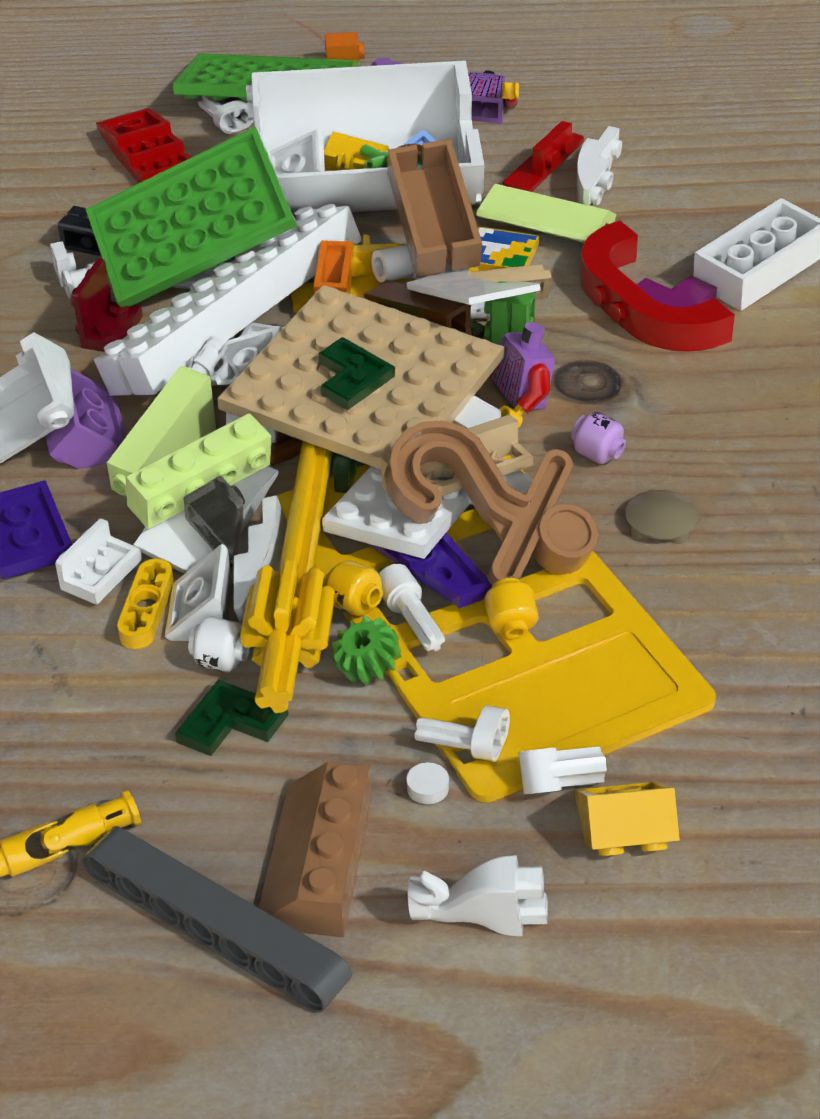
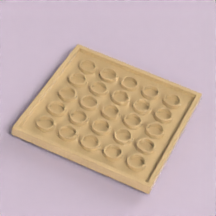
[218,285,504,469]

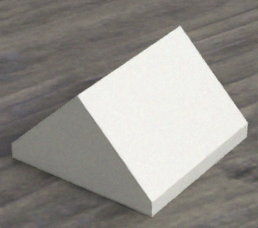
[165,544,232,641]

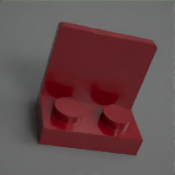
[71,258,143,352]

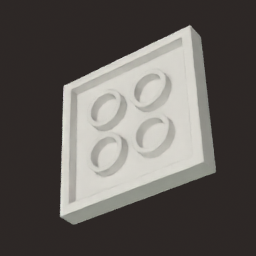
[322,466,471,559]

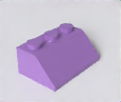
[45,369,126,469]

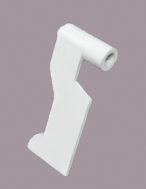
[371,245,541,305]

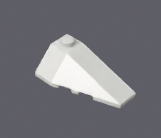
[210,326,281,387]

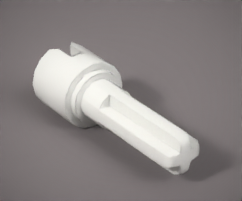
[379,564,445,652]

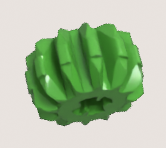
[331,615,401,686]

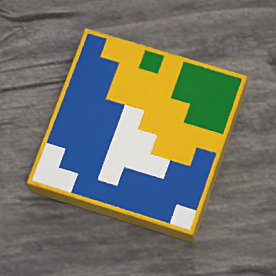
[478,227,539,271]

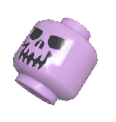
[571,412,626,464]

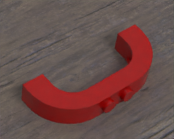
[581,220,735,352]

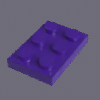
[0,480,72,579]

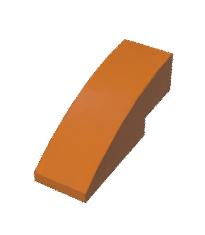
[313,240,354,294]

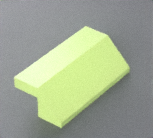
[476,184,617,243]

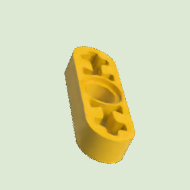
[117,558,174,649]

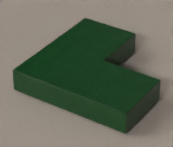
[319,337,395,410]
[175,679,288,756]

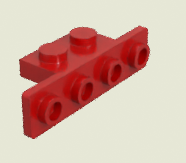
[503,121,584,192]

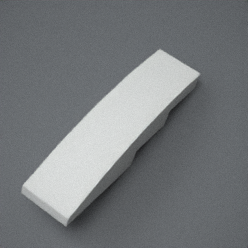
[234,495,287,625]

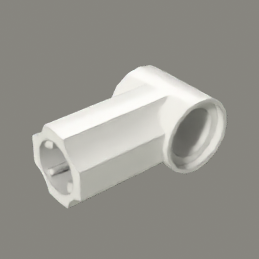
[518,746,607,795]

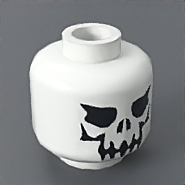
[188,617,250,673]

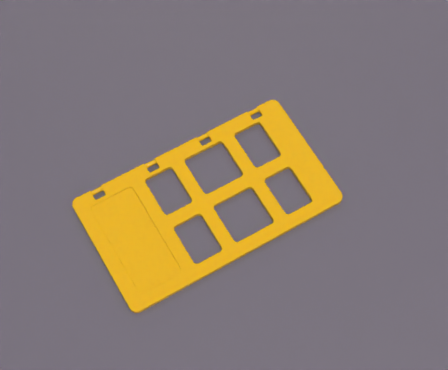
[277,455,716,803]

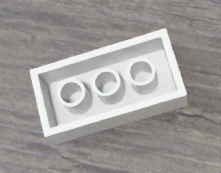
[693,198,820,311]

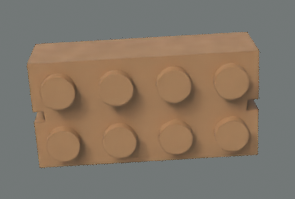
[387,139,482,277]

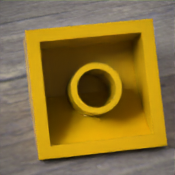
[574,781,680,856]

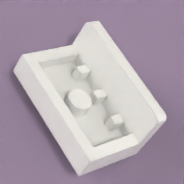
[55,518,142,605]

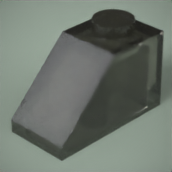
[183,475,245,568]

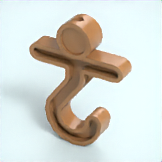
[384,421,599,585]

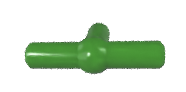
[360,144,388,169]

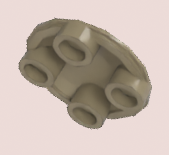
[625,490,699,544]

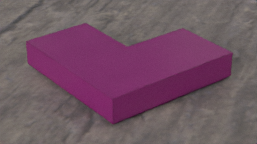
[637,275,717,307]

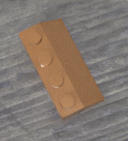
[259,761,372,937]

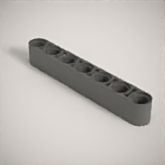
[82,826,352,1012]

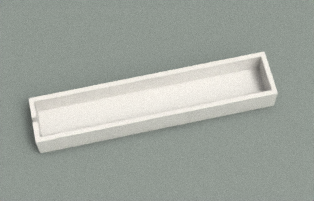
[93,204,362,396]

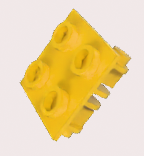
[324,131,389,171]

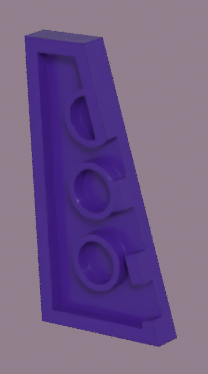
[366,533,492,608]

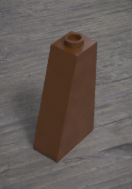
[364,280,471,335]

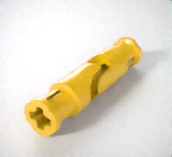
[0,789,141,878]

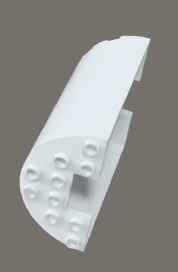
[246,60,484,216]

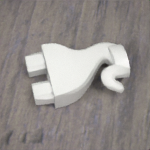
[408,855,548,936]

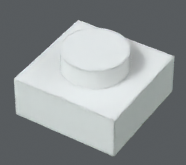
[50,241,76,287]

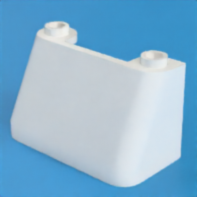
[0,332,74,464]

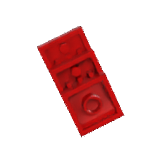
[96,108,192,183]

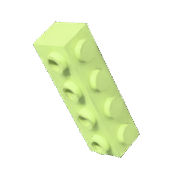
[126,413,271,529]

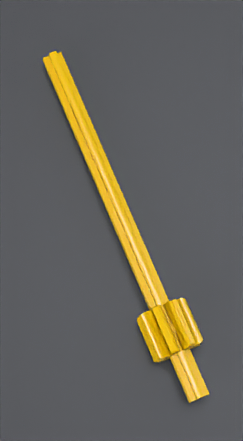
[240,441,335,713]

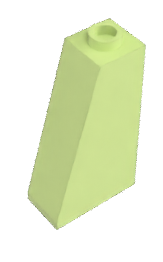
[107,365,216,496]

